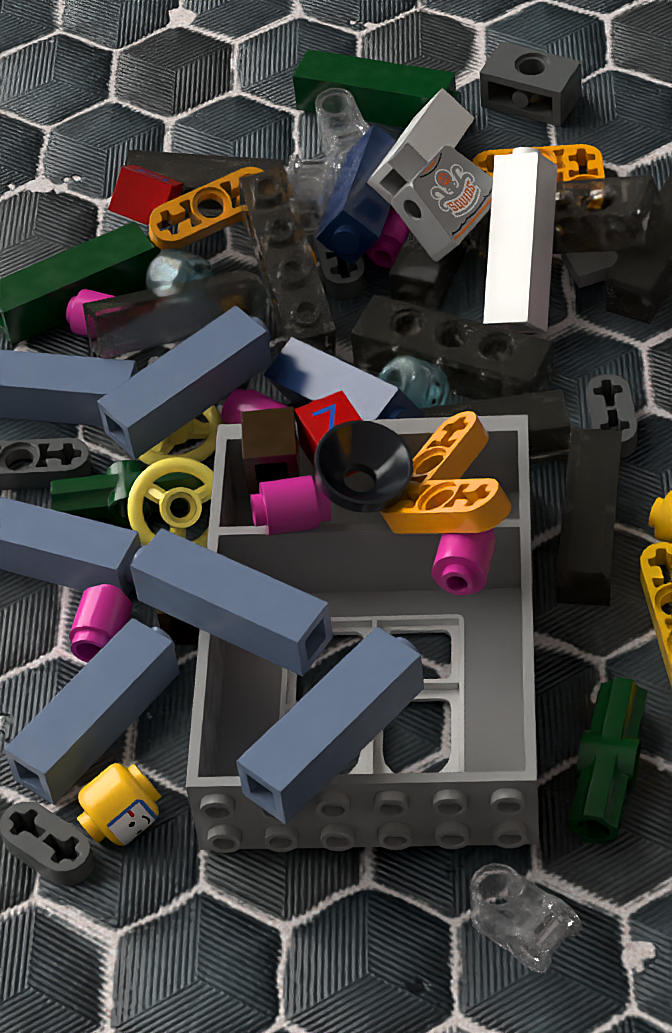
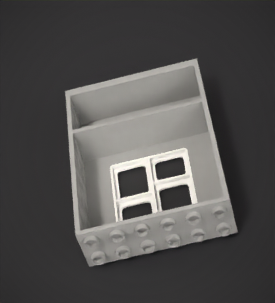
[186,415,539,853]

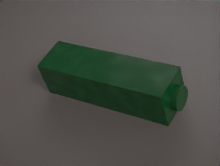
[293,49,462,128]
[0,221,162,346]

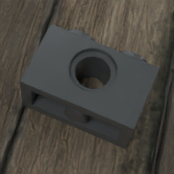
[479,41,581,127]

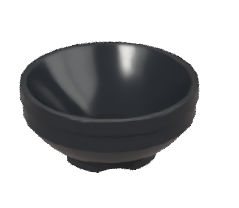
[314,420,413,513]

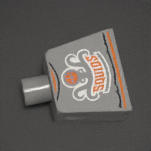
[388,142,493,262]

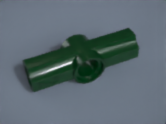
[51,460,206,527]
[569,677,647,844]

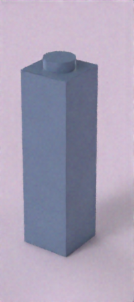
[97,305,272,460]
[0,350,138,426]
[0,497,142,597]
[130,528,333,677]
[4,618,180,805]
[236,626,424,825]

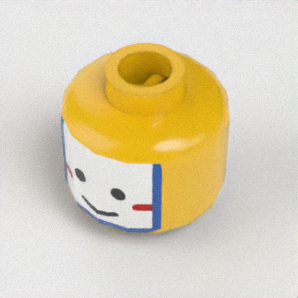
[77,763,162,846]

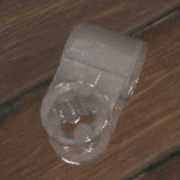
[315,88,370,170]
[285,154,338,235]
[470,863,582,973]

